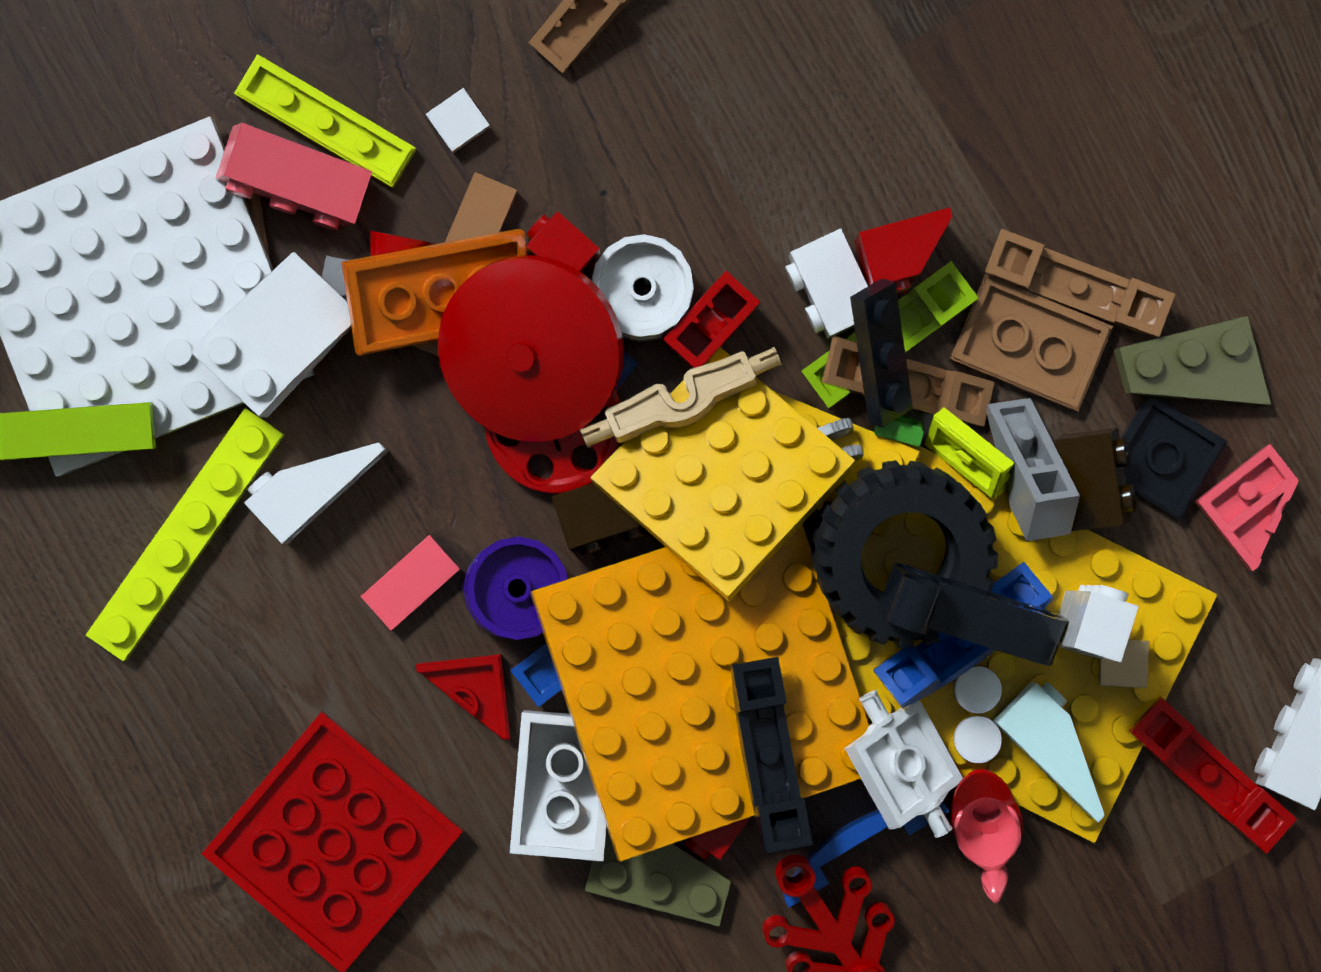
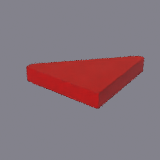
[416,654,511,740]

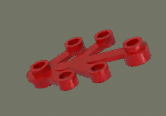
[762,855,895,972]

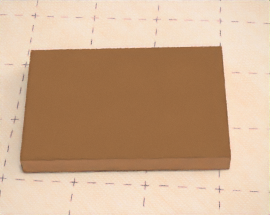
[949,274,1113,412]

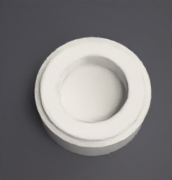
[953,666,1002,713]
[953,716,1002,763]

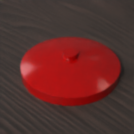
[438,255,624,442]

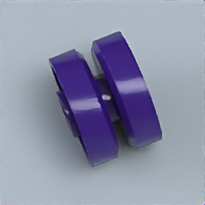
[463,536,568,640]

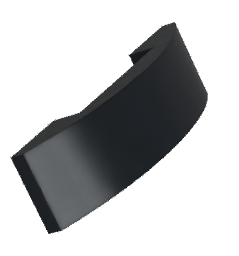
[731,657,813,854]

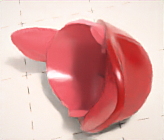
[952,769,1023,904]

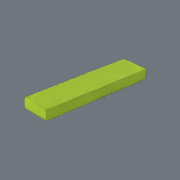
[0,402,156,460]

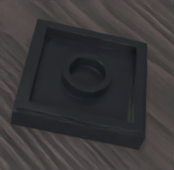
[1120,396,1228,520]

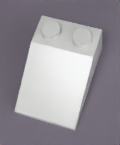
[190,252,351,417]
[510,710,607,861]

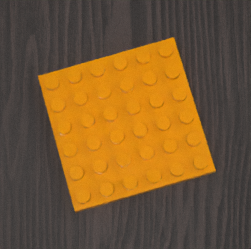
[530,524,869,861]

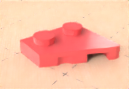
[1195,444,1299,571]

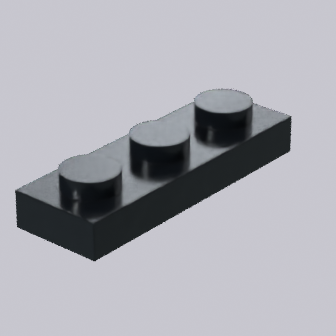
[850,279,913,428]

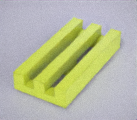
[925,407,1014,499]

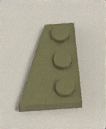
[1114,316,1271,407]
[585,828,731,926]

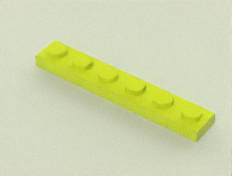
[86,408,284,662]

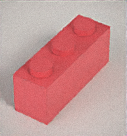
[215,123,372,231]

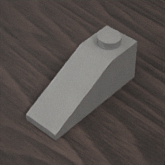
[986,398,1080,541]

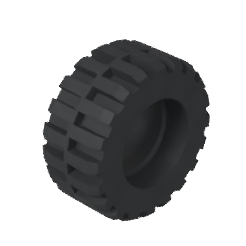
[811,460,998,648]

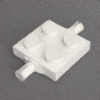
[844,690,963,838]

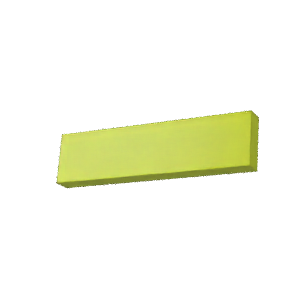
[234,54,417,188]

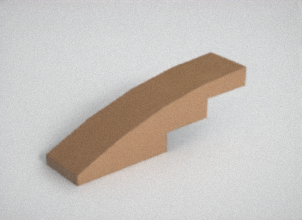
[528,0,631,73]

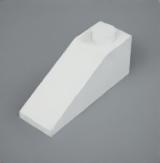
[244,442,389,544]

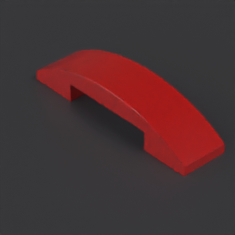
[1129,696,1297,854]

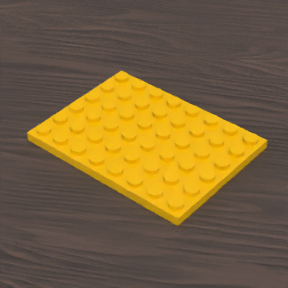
[829,439,1218,843]

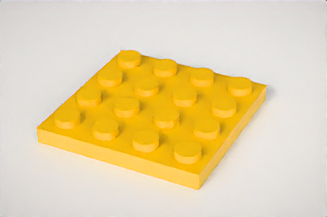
[590,347,856,602]

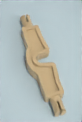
[580,347,782,448]

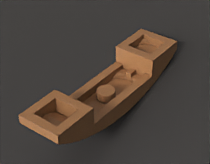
[984,229,1175,338]
[822,337,995,427]

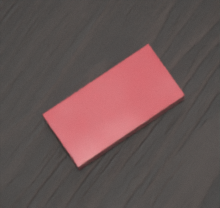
[360,535,461,631]

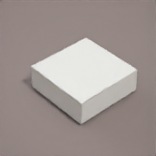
[426,88,491,153]

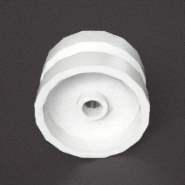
[591,234,694,342]

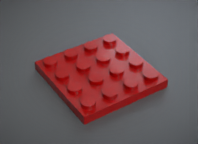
[201,711,464,972]

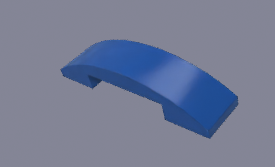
[873,562,1053,708]
[783,802,949,908]

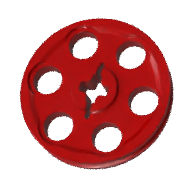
[485,390,622,493]

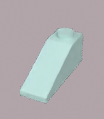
[992,681,1105,822]

